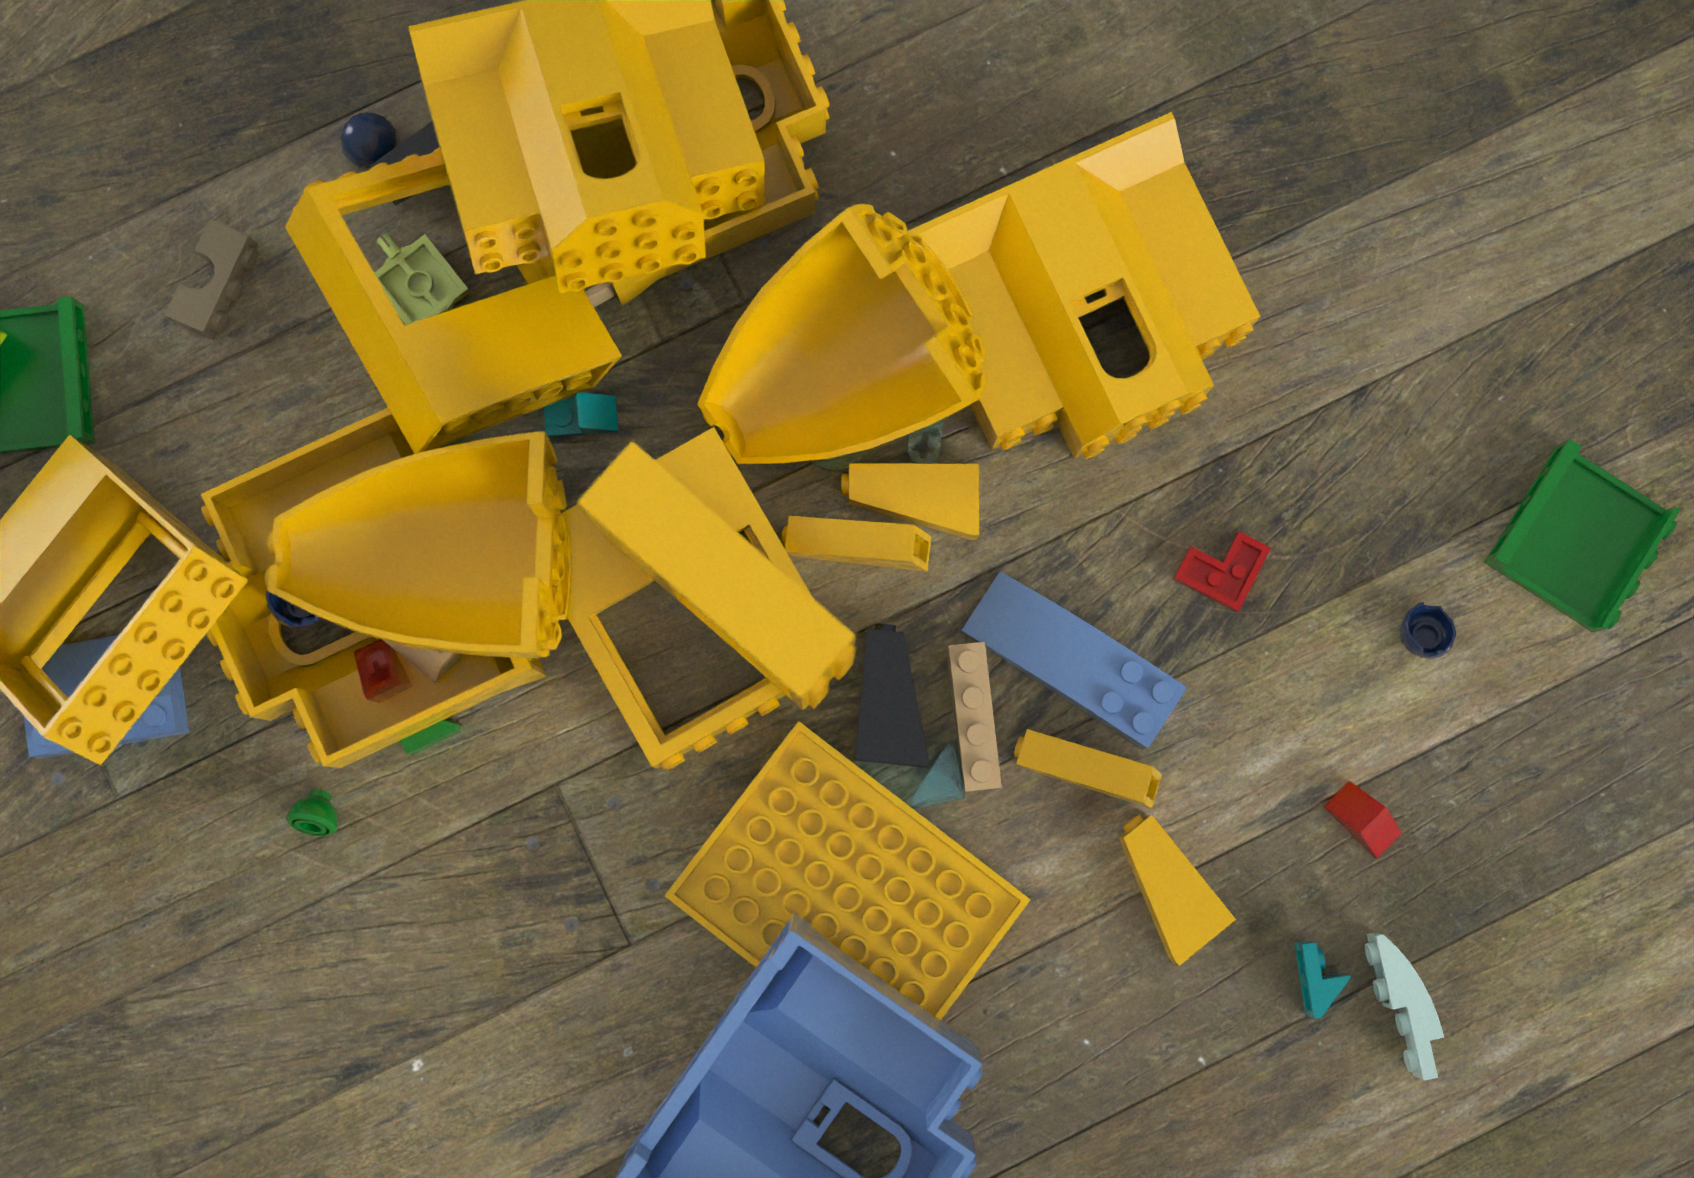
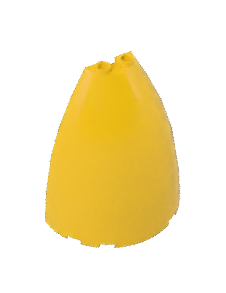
[697,204,987,464]
[265,431,571,658]

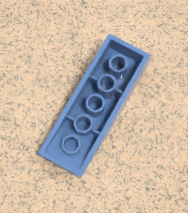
[961,571,1187,750]

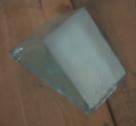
[907,743,965,809]

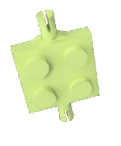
[374,233,470,325]

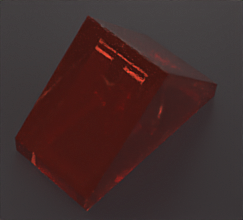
[354,639,412,703]

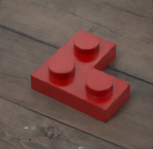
[1173,531,1271,612]

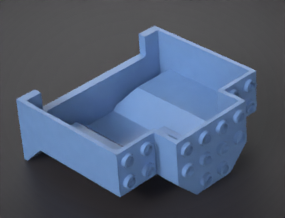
[615,912,983,1178]

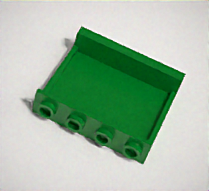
[0,296,95,454]
[1484,439,1680,633]

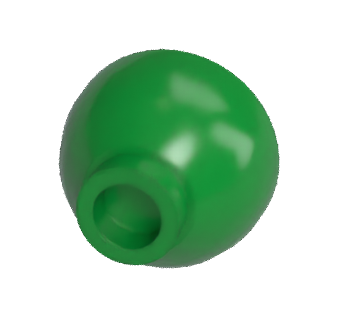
[286,789,338,837]

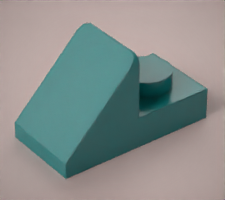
[544,392,619,438]
[1294,940,1351,1019]

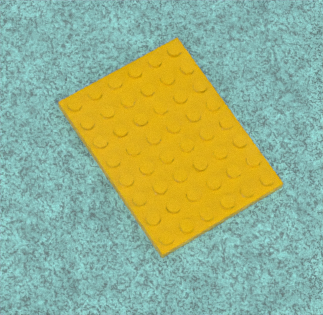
[664,721,1031,1020]

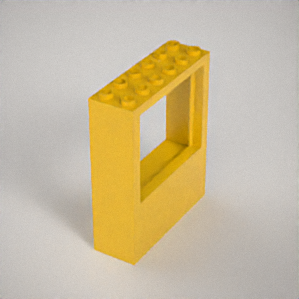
[285,147,622,454]
[561,427,813,771]
[0,435,248,765]
[577,441,856,711]

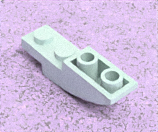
[1365,933,1444,1081]

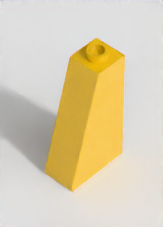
[841,463,979,540]
[782,516,932,572]
[1014,729,1162,809]
[1118,814,1236,966]

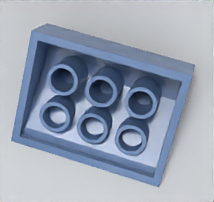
[24,635,189,758]

